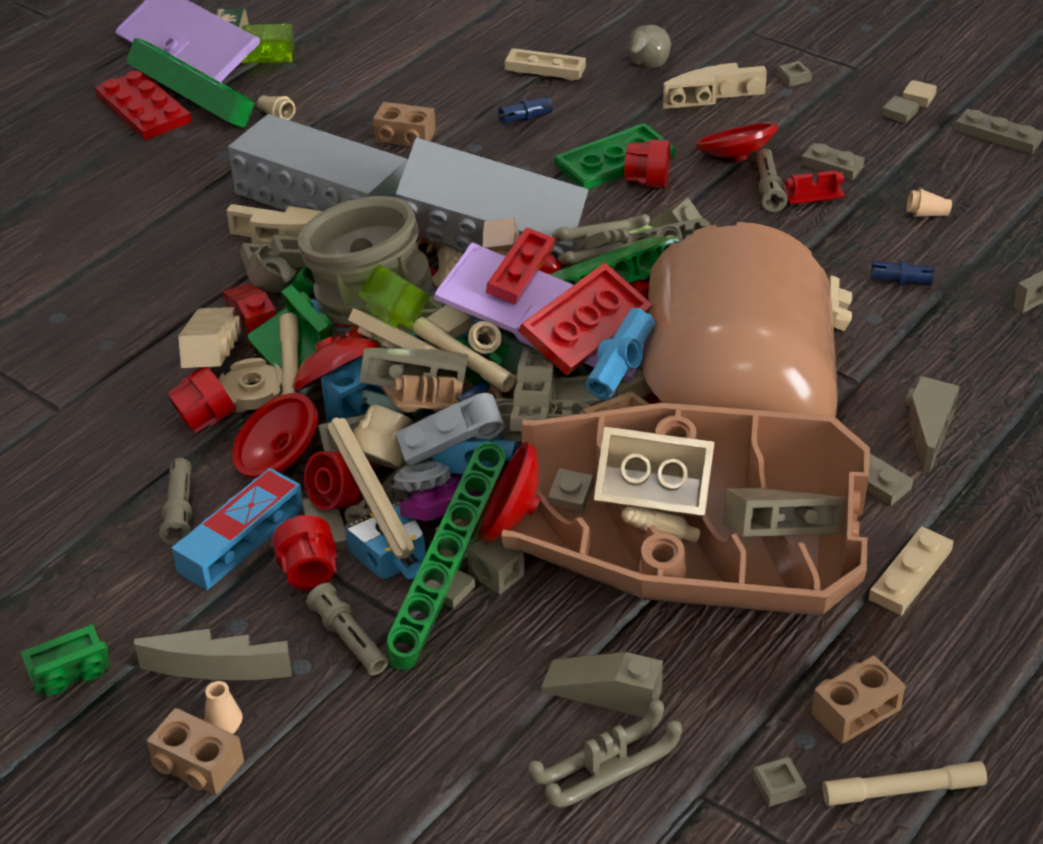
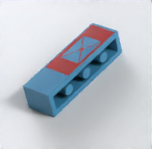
[171,468,303,591]

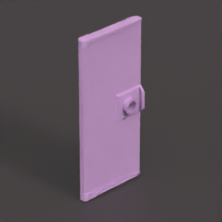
[115,0,260,82]
[434,242,644,383]

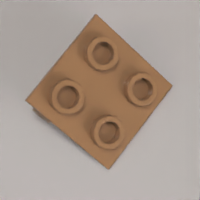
[380,375,463,412]

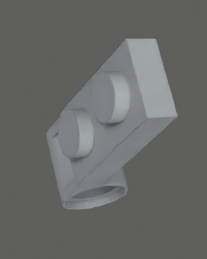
[395,393,505,466]

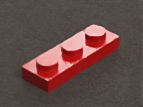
[485,227,555,305]

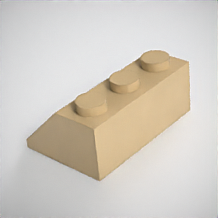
[594,427,715,517]

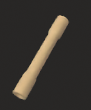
[279,313,299,395]
[413,317,516,392]
[822,761,987,806]

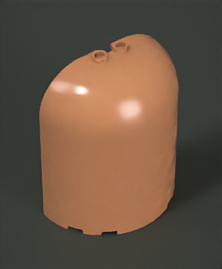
[642,222,838,418]

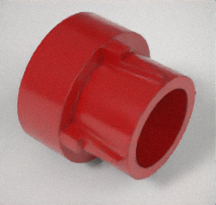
[624,139,670,189]
[168,367,236,433]
[304,450,376,510]
[272,515,337,592]

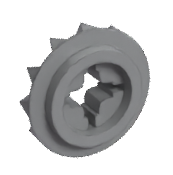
[394,461,450,492]

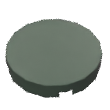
[361,390,424,418]

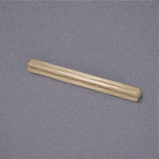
[327,417,415,559]

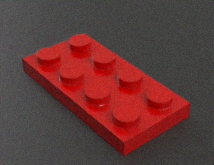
[94,70,192,140]
[518,263,653,376]

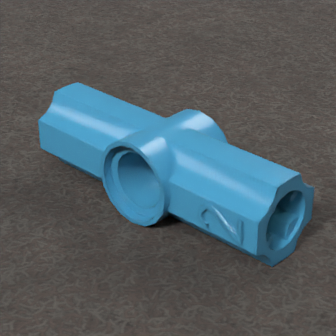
[585,308,656,400]

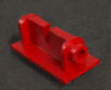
[783,170,845,204]

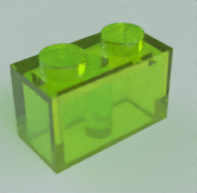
[241,24,295,63]
[358,263,431,329]

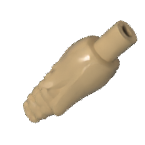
[621,506,700,542]

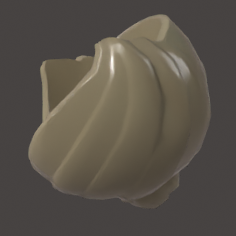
[628,24,672,68]

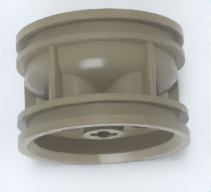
[298,196,433,325]

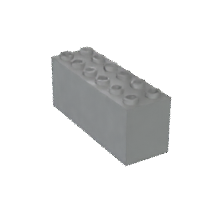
[228,114,408,211]
[395,137,589,269]

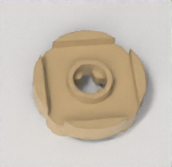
[219,358,283,413]

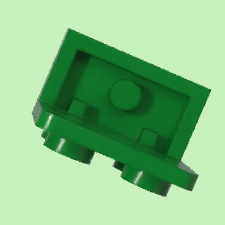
[248,284,332,370]
[20,624,109,696]

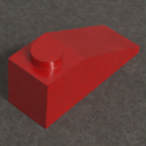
[222,283,276,347]

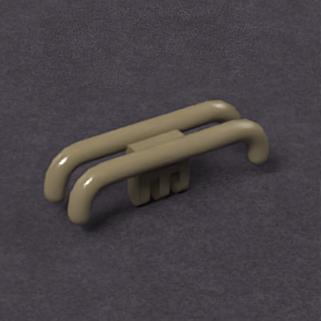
[552,214,650,266]
[528,699,682,808]

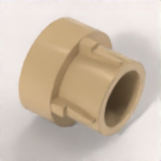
[353,405,413,470]

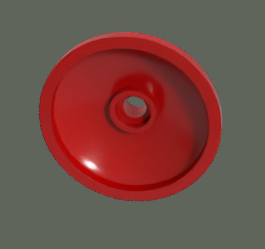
[695,122,778,162]
[292,336,382,392]
[232,393,318,479]
[479,441,540,543]

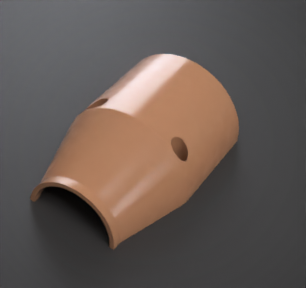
[501,403,870,616]

